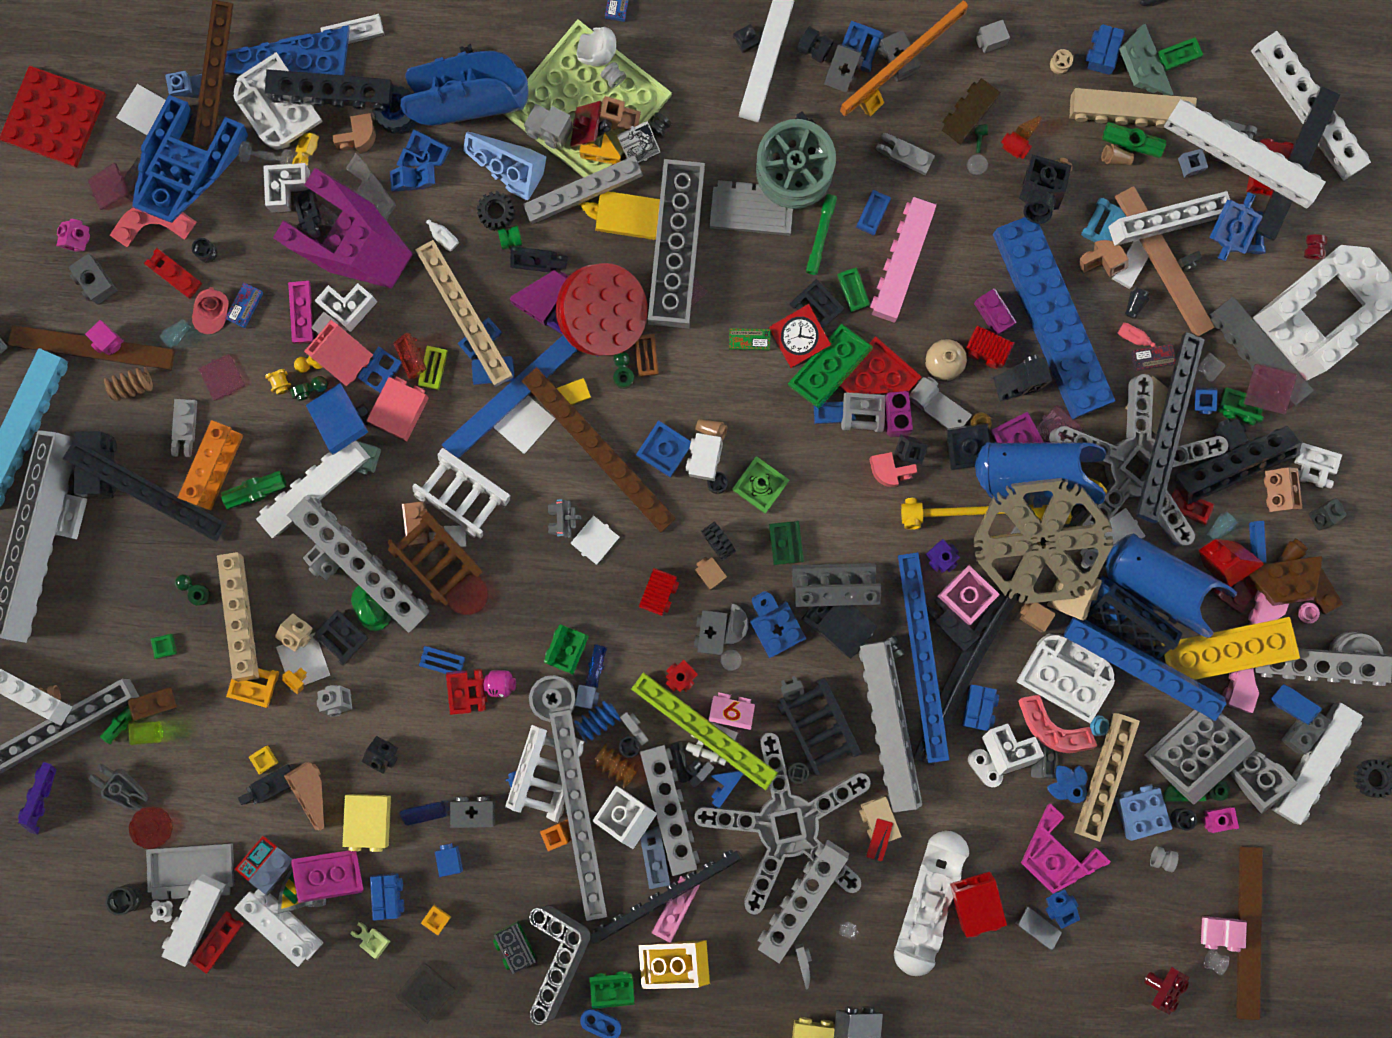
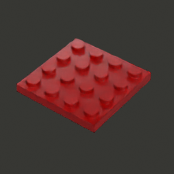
[0,65,107,168]

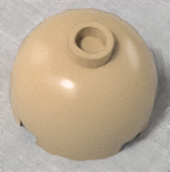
[925,339,967,381]

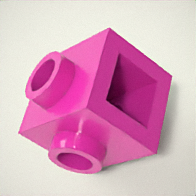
[56,219,90,252]

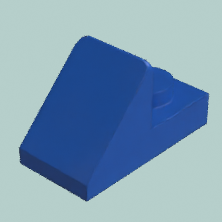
[711,770,743,808]

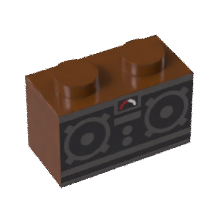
[128,687,177,723]

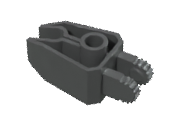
[89,764,148,811]

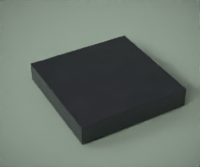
[946,423,990,470]

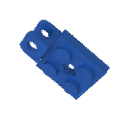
[750,591,806,658]

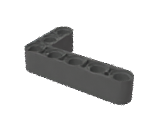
[530,905,591,1025]

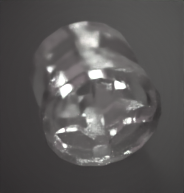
[1204,949,1230,975]

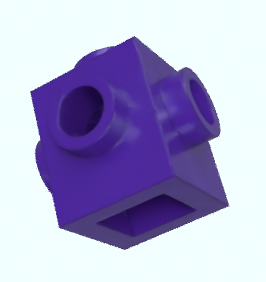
[925,539,960,573]

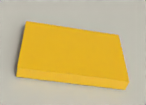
[595,191,660,240]

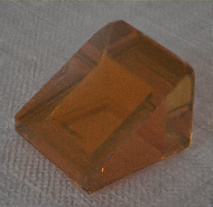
[1015,116,1042,140]

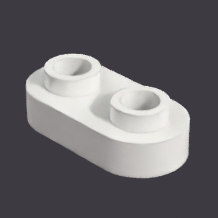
[968,749,1003,787]

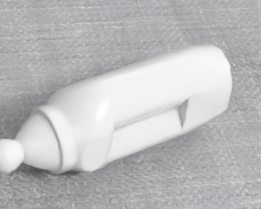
[426,220,459,252]

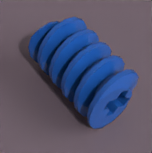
[574,701,622,743]

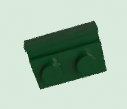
[769,521,804,566]

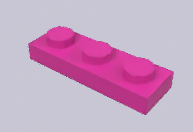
[288,281,314,344]

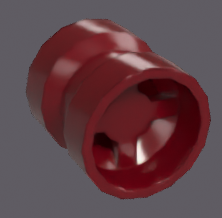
[1304,234,1328,260]

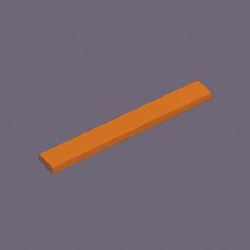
[840,0,968,116]

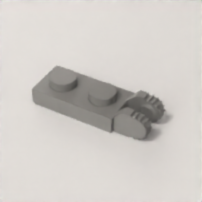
[876,133,935,175]
[171,399,197,457]

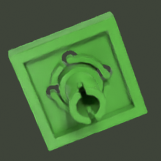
[732,456,790,514]

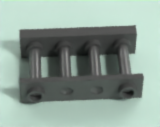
[792,563,881,607]

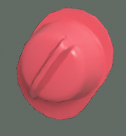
[192,287,228,334]

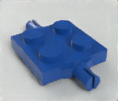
[1210,193,1263,261]

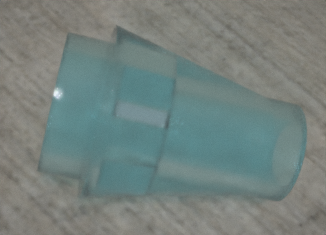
[159,319,191,348]
[1207,511,1239,540]

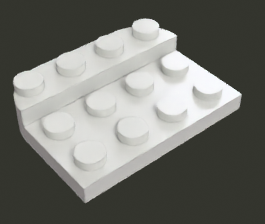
[233,52,323,150]
[1017,633,1115,724]

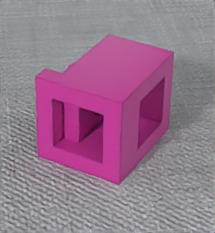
[1203,806,1239,833]

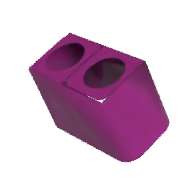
[885,391,913,437]

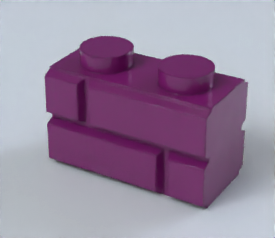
[974,288,1017,335]

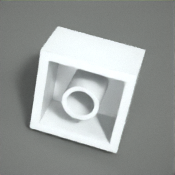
[593,786,657,849]

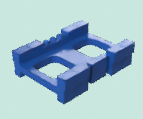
[357,346,403,393]

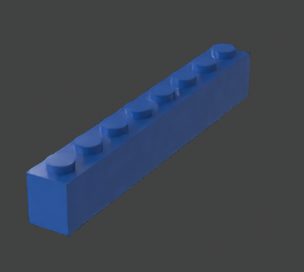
[1064,617,1227,721]

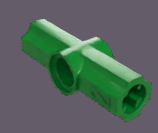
[1102,122,1166,159]
[221,471,287,510]

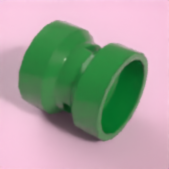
[498,226,523,250]

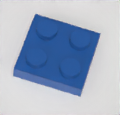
[636,420,691,478]

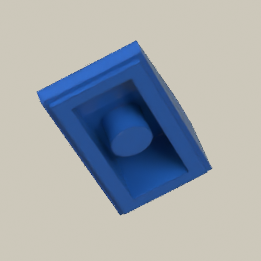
[1272,684,1322,725]

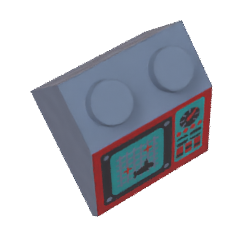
[235,836,292,896]

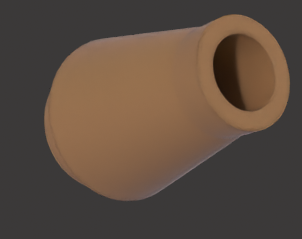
[1101,144,1134,165]
[696,419,728,441]

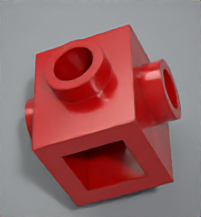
[666,660,698,692]

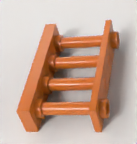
[178,420,244,510]

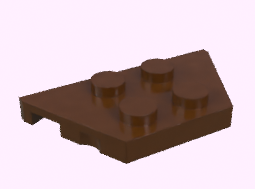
[1248,556,1322,606]

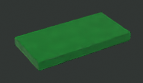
[788,324,873,409]

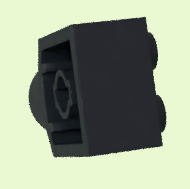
[1019,154,1072,224]

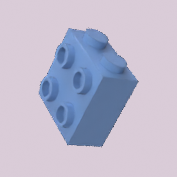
[1115,784,1172,841]

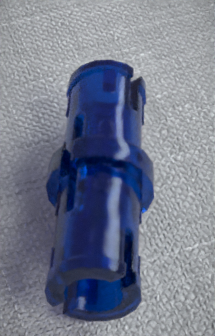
[585,644,608,688]

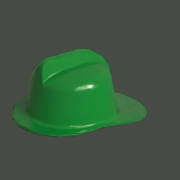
[351,586,391,631]

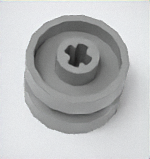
[1329,632,1383,675]
[529,675,577,722]

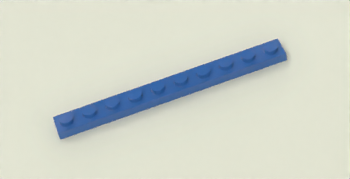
[898,553,949,763]

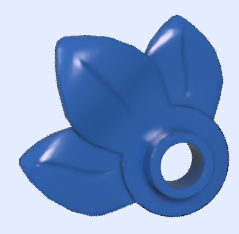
[1047,766,1088,803]

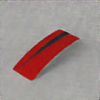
[866,818,893,861]

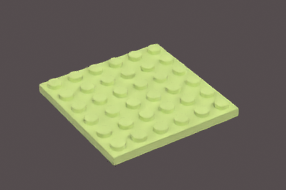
[504,19,672,178]

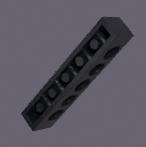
[264,69,393,111]
[1176,426,1301,505]

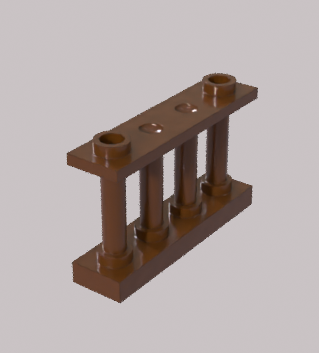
[387,508,483,606]

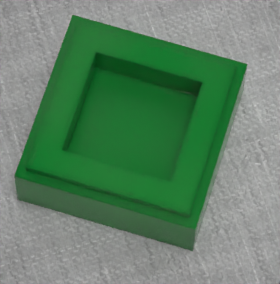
[150,634,177,659]

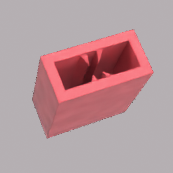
[304,320,373,386]
[367,377,429,442]

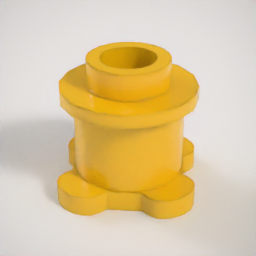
[265,369,291,395]

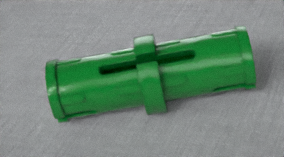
[100,704,132,745]

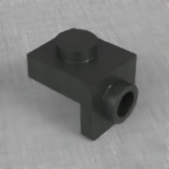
[1308,498,1347,531]

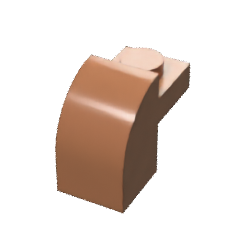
[599,96,641,131]
[333,113,376,154]
[1080,240,1129,277]

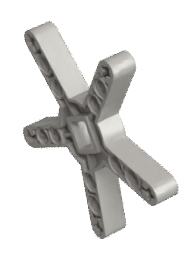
[1049,374,1228,546]
[695,733,870,914]

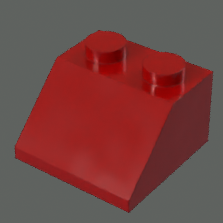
[1199,539,1264,587]

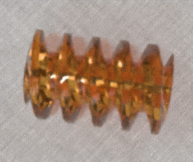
[593,743,640,788]

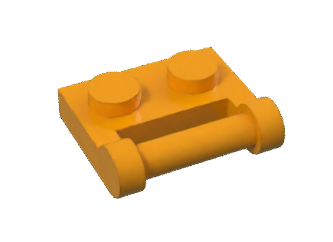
[226,668,279,708]

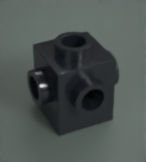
[362,736,398,774]

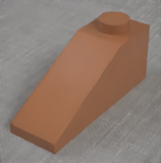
[284,762,324,830]

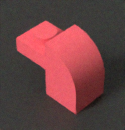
[869,452,917,487]

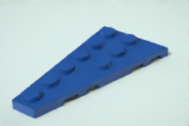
[224,25,350,76]

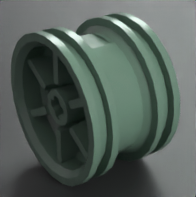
[756,119,836,209]

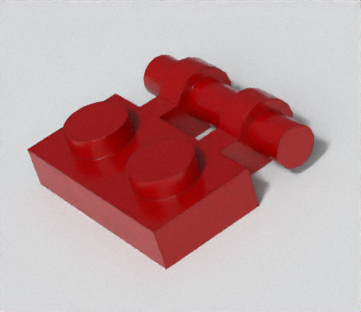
[446,669,487,715]

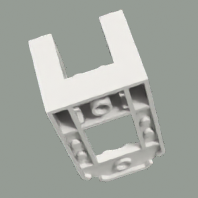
[1252,245,1392,381]

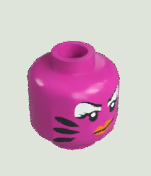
[484,670,516,698]

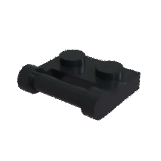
[789,279,844,329]
[313,610,369,666]

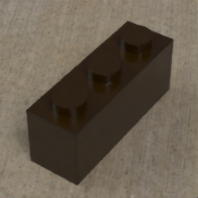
[942,78,1001,145]

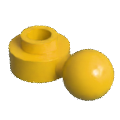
[294,356,323,373]

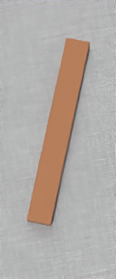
[1115,186,1214,336]

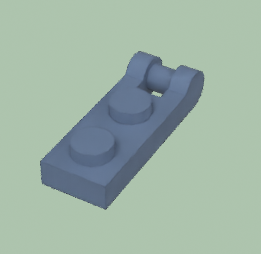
[640,826,670,889]

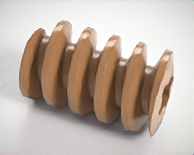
[104,367,153,402]

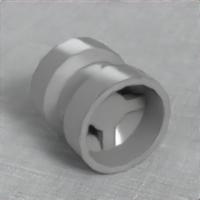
[1150,846,1178,872]

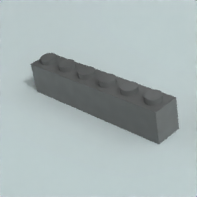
[1209,297,1314,409]

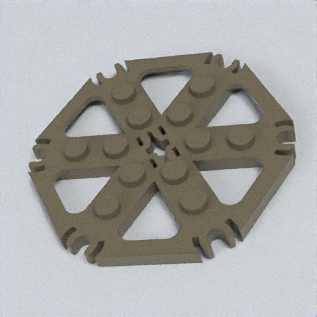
[974,478,1113,604]

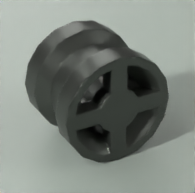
[649,112,672,138]

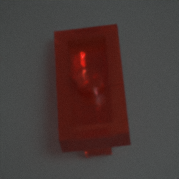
[393,333,427,379]

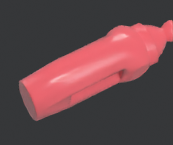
[1118,322,1155,347]

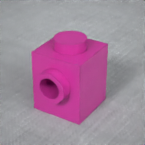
[85,320,124,355]

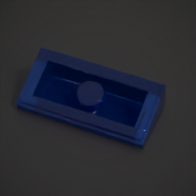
[399,801,447,826]

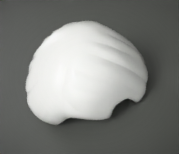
[576,27,616,66]

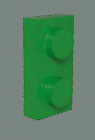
[1157,37,1203,72]

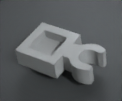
[620,712,648,745]

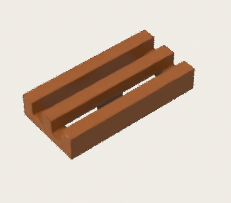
[635,334,659,377]

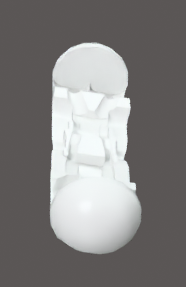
[894,831,969,976]

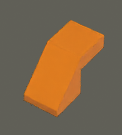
[540,819,572,851]

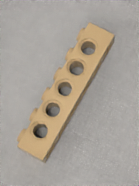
[217,552,259,682]
[1074,713,1140,842]

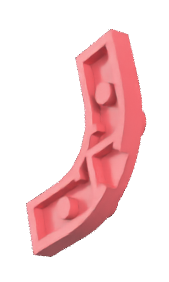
[110,208,197,247]
[1018,695,1097,753]

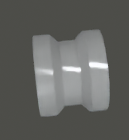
[600,62,626,88]

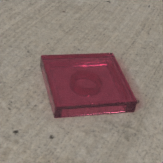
[1243,364,1297,415]

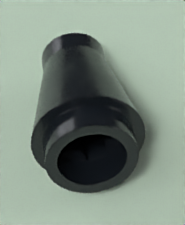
[1124,287,1150,319]

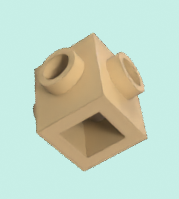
[275,614,313,652]

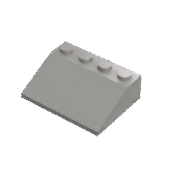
[1145,710,1256,804]

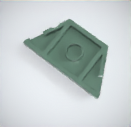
[1119,24,1174,96]

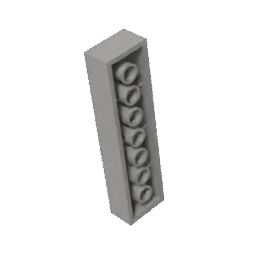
[648,159,705,329]

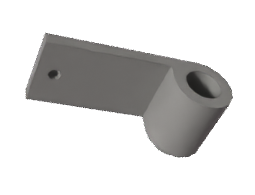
[909,377,972,428]

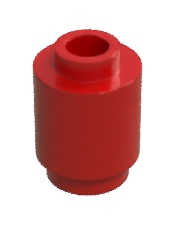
[1001,131,1032,160]

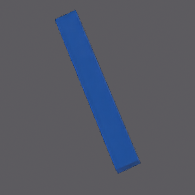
[442,335,577,459]

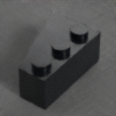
[993,355,1052,401]

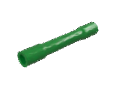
[806,194,837,275]

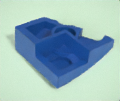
[396,129,452,166]

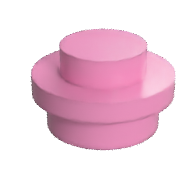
[1298,603,1320,623]

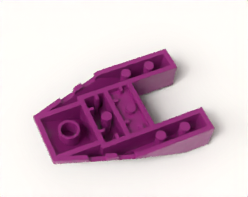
[273,168,413,289]

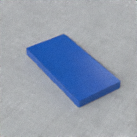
[306,383,368,455]

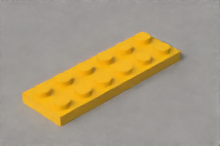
[1161,617,1300,680]

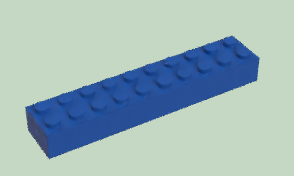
[993,217,1115,420]

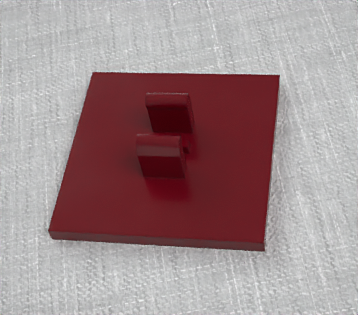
[570,101,602,147]

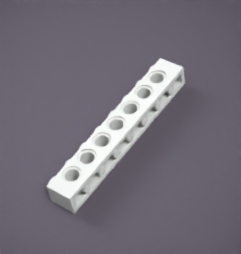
[1251,31,1371,181]

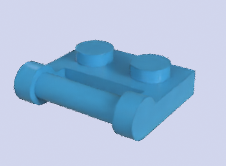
[1081,198,1126,242]

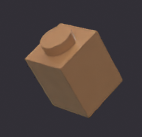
[695,557,727,590]
[1020,602,1055,632]

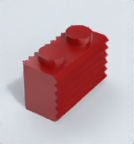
[964,326,1014,369]
[639,568,679,616]

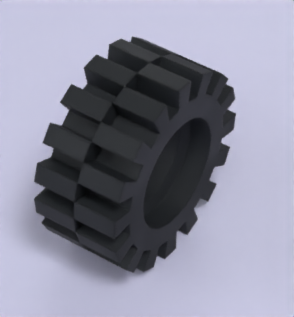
[477,191,515,231]
[701,521,736,561]
[1353,759,1392,798]

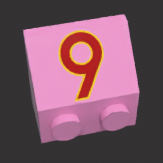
[709,693,755,730]

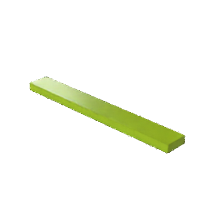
[631,672,778,790]

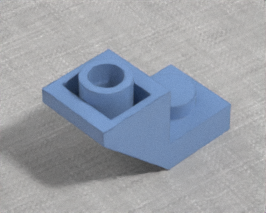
[165,71,202,98]

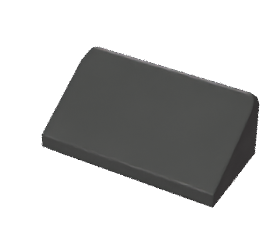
[1031,736,1058,779]
[1015,906,1062,951]

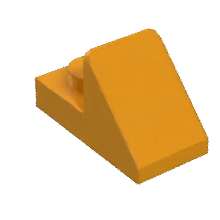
[579,133,621,165]

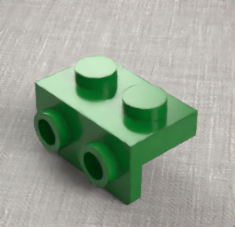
[1217,387,1266,425]
[544,624,589,675]
[590,971,635,1009]

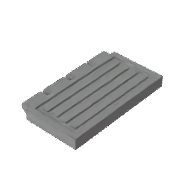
[710,180,793,236]
[146,843,235,900]

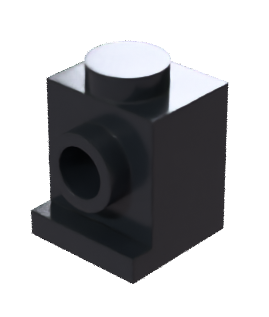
[894,434,928,465]

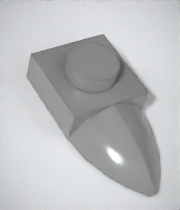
[795,944,812,989]

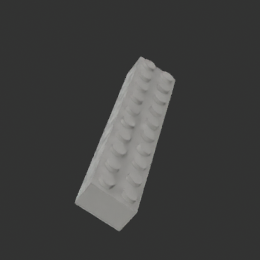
[0,430,75,643]

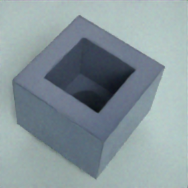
[1178,148,1208,178]
[575,685,599,709]

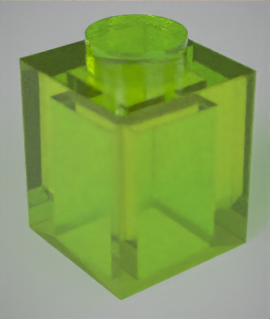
[129,721,164,745]

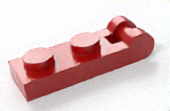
[144,248,203,299]
[190,911,244,974]

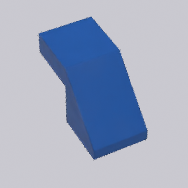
[390,163,435,192]

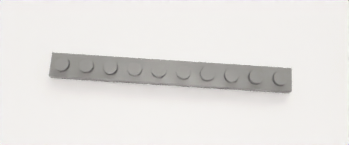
[549,709,607,921]

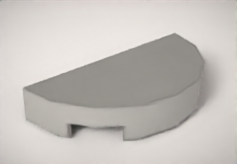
[724,604,748,644]

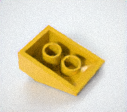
[639,940,710,989]

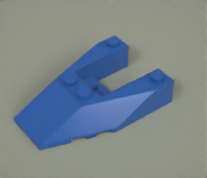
[132,95,248,223]

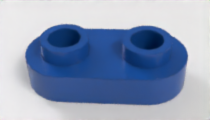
[580,1008,621,1038]

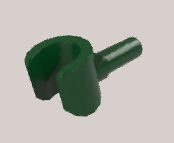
[975,124,988,154]

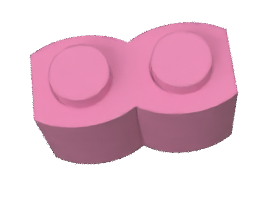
[1201,916,1247,952]

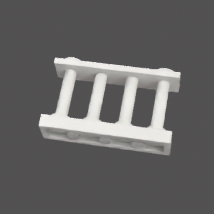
[412,448,510,539]
[506,725,584,823]
[234,889,323,967]

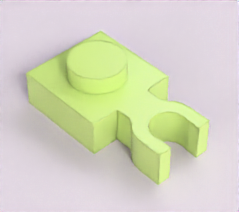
[350,922,391,959]

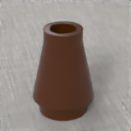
[1277,538,1308,562]

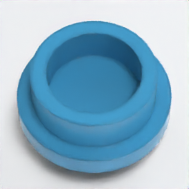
[1090,715,1109,736]

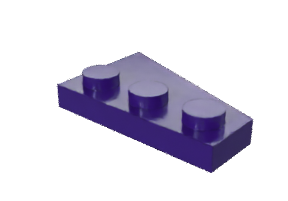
[18,762,56,835]

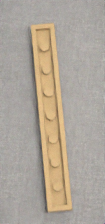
[415,240,513,387]

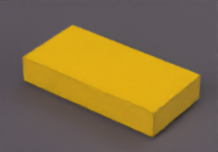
[556,378,591,405]

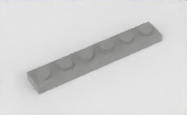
[524,155,643,224]

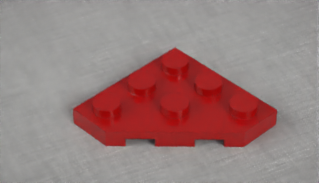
[839,336,922,395]

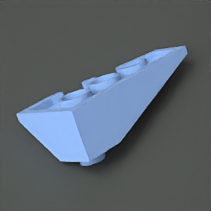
[463,131,546,200]

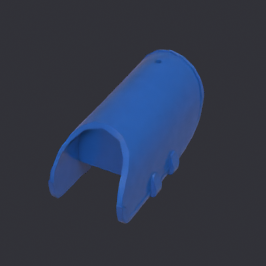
[401,51,528,126]
[975,442,1106,508]
[1106,533,1237,638]

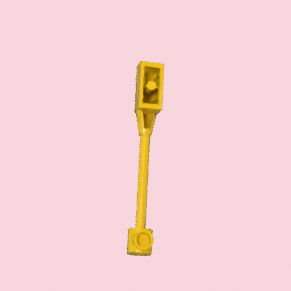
[901,498,1072,530]

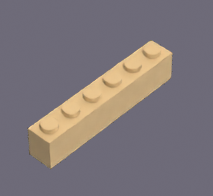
[1069,88,1197,128]

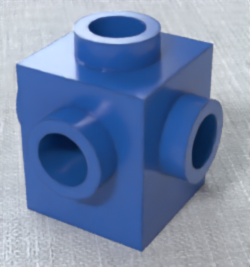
[1046,889,1080,929]

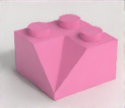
[937,565,999,625]

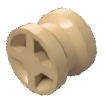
[1050,49,1073,74]

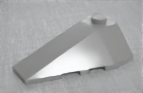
[1229,750,1298,814]

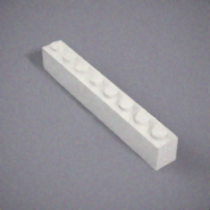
[1164,99,1326,209]

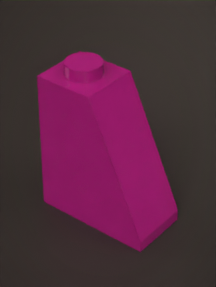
[509,271,569,326]

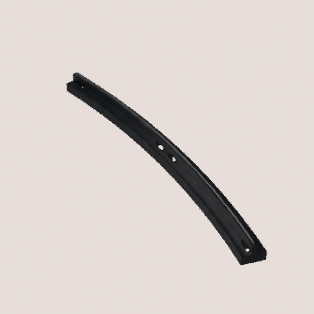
[913,505,1088,766]

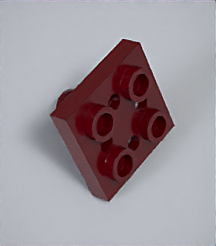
[1144,967,1190,1015]

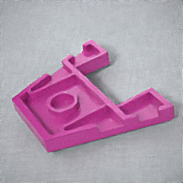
[1021,803,1111,894]

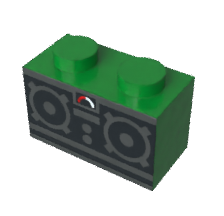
[493,921,537,974]

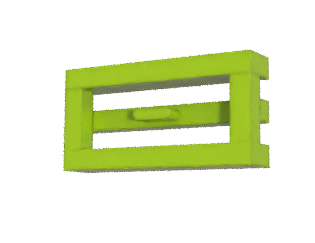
[418,346,448,391]

